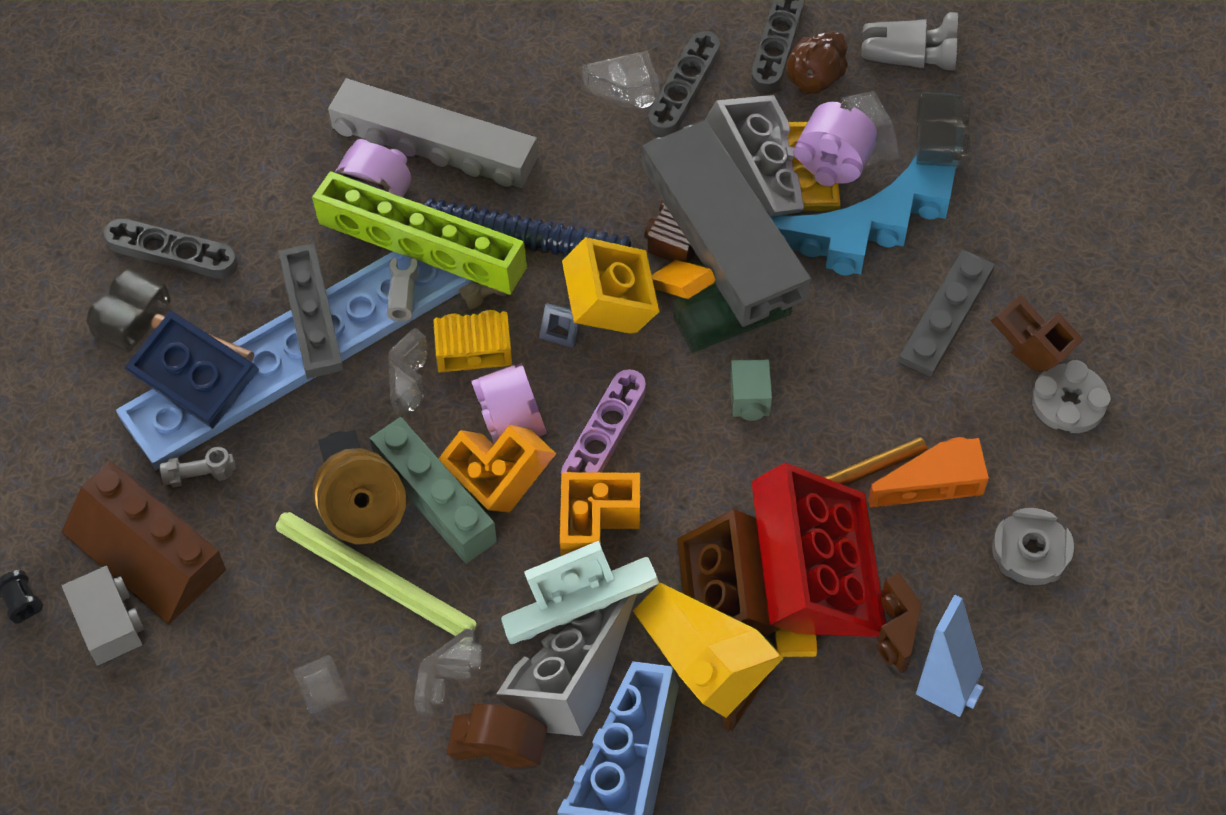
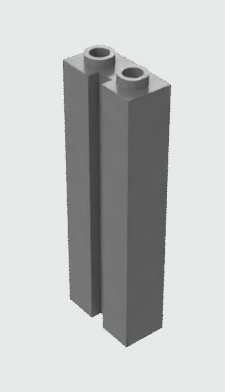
[642,120,811,327]

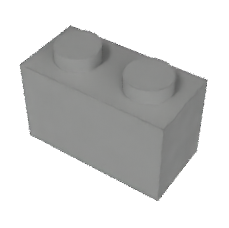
[61,565,145,666]

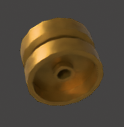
[313,448,406,544]

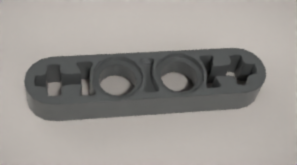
[751,0,805,93]
[648,31,720,137]
[104,218,238,279]

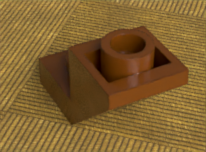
[877,572,922,673]

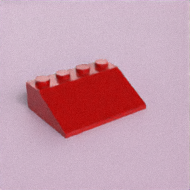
[751,462,886,637]

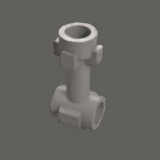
[160,447,236,488]

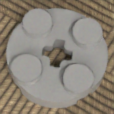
[1032,360,1111,433]
[992,508,1074,585]

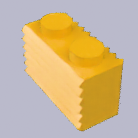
[433,310,512,373]

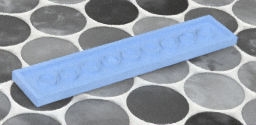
[116,252,473,471]

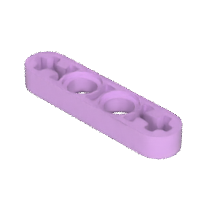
[561,369,646,475]

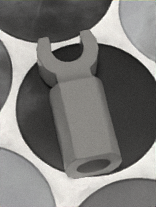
[387,258,419,321]

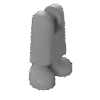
[861,12,958,71]

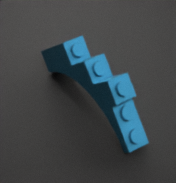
[769,127,962,275]

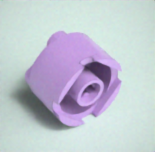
[793,102,877,187]
[334,139,411,197]
[471,363,547,444]

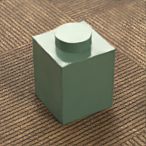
[730,359,772,421]

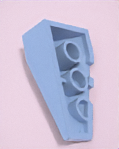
[916,595,984,717]

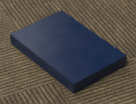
[124,310,259,429]

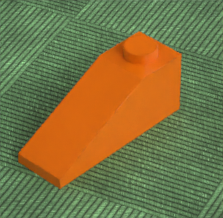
[868,437,989,508]

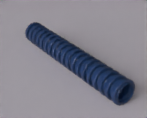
[424,198,631,257]

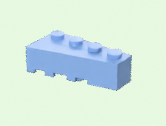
[557,661,679,815]

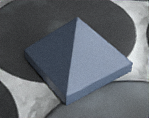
[539,303,579,348]

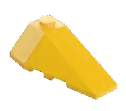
[633,583,784,718]

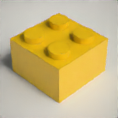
[562,237,659,334]

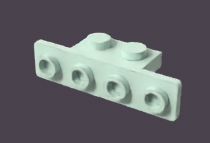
[501,541,659,644]

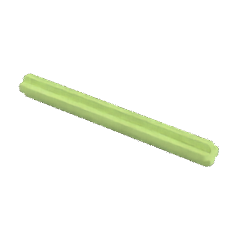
[276,512,477,640]

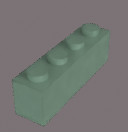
[370,417,497,564]

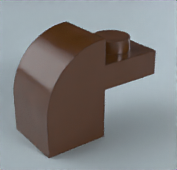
[991,294,1084,371]
[446,704,547,768]

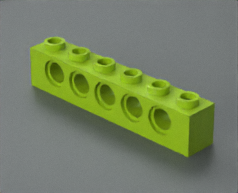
[312,171,527,295]

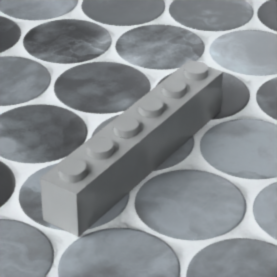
[328,78,538,188]

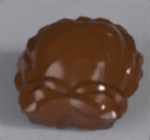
[786,32,848,94]

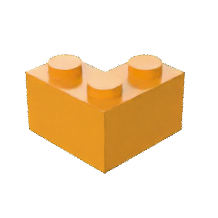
[438,425,556,512]
[560,472,640,556]

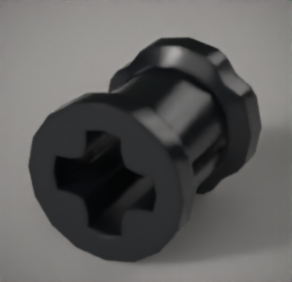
[0,570,43,624]

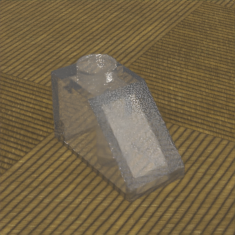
[582,50,659,109]

